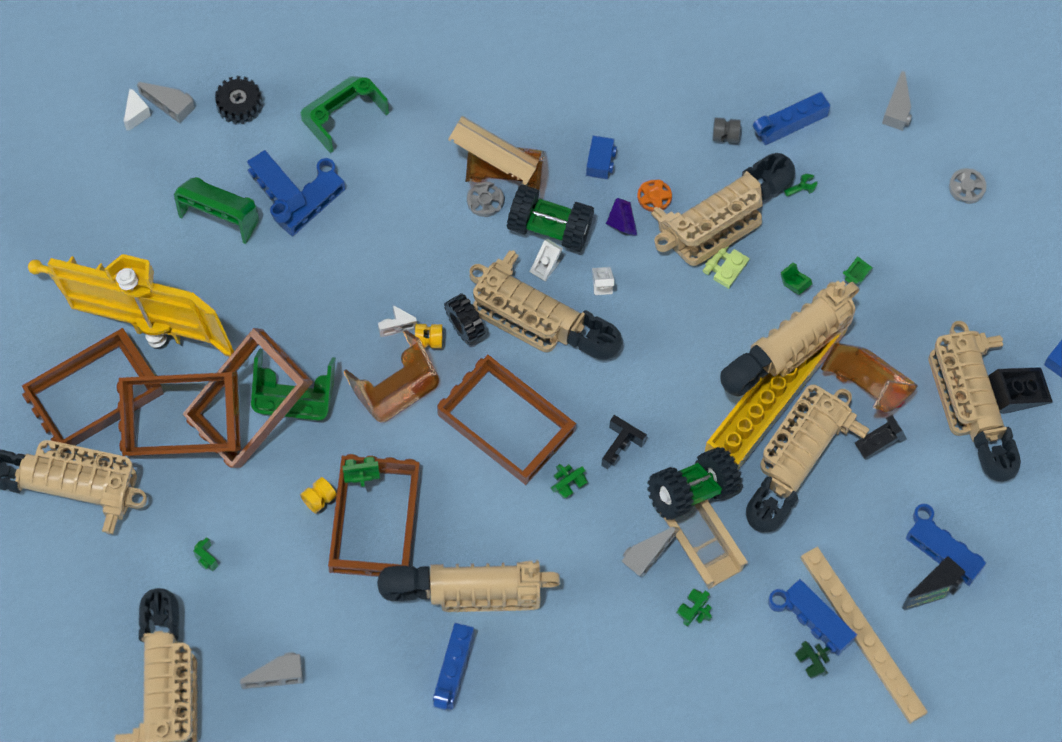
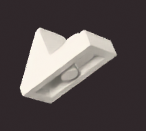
[530,239,563,281]
[592,267,614,295]
[378,306,417,337]

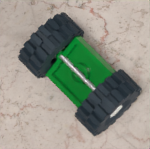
[507,184,594,252]
[647,447,741,520]

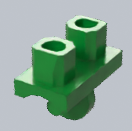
[343,457,380,488]
[550,464,588,499]
[677,588,712,627]

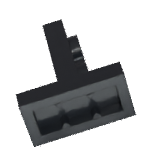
[601,415,647,470]
[855,415,907,460]

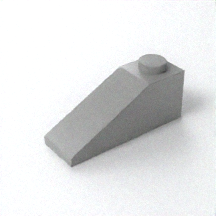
[882,71,912,131]
[137,82,195,123]
[622,527,680,576]
[240,652,303,689]

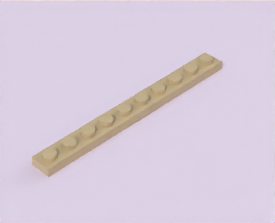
[800,546,928,724]

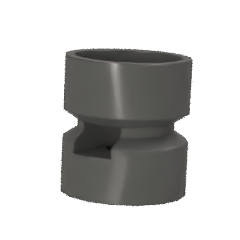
[712,117,741,143]

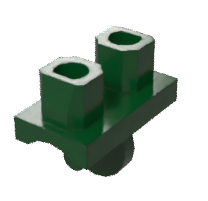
[795,641,831,679]

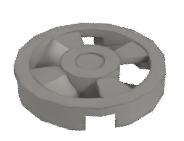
[949,168,987,204]
[467,181,504,217]

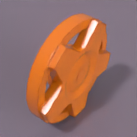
[637,179,672,212]

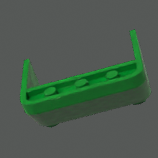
[301,76,389,154]
[174,177,259,244]
[251,348,336,420]

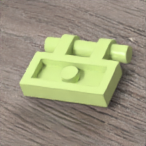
[703,246,750,289]

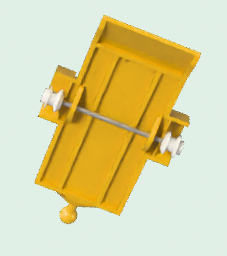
[28,254,234,357]

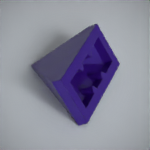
[606,198,638,236]

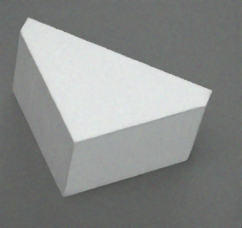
[124,89,151,130]

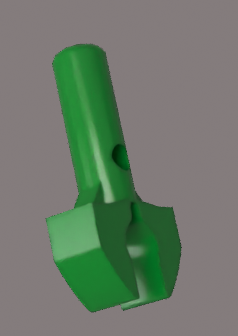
[784,174,818,197]

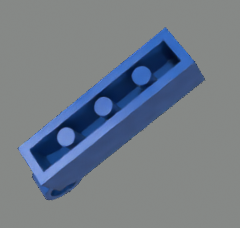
[752,92,831,146]
[246,150,306,223]
[277,158,345,237]
[905,504,986,586]
[768,579,857,656]
[433,623,474,710]

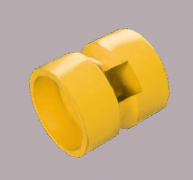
[415,324,443,349]
[300,477,337,514]

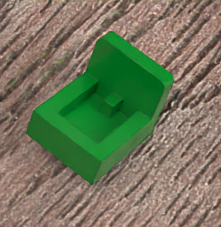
[843,256,873,286]
[780,262,813,295]
[193,537,218,572]

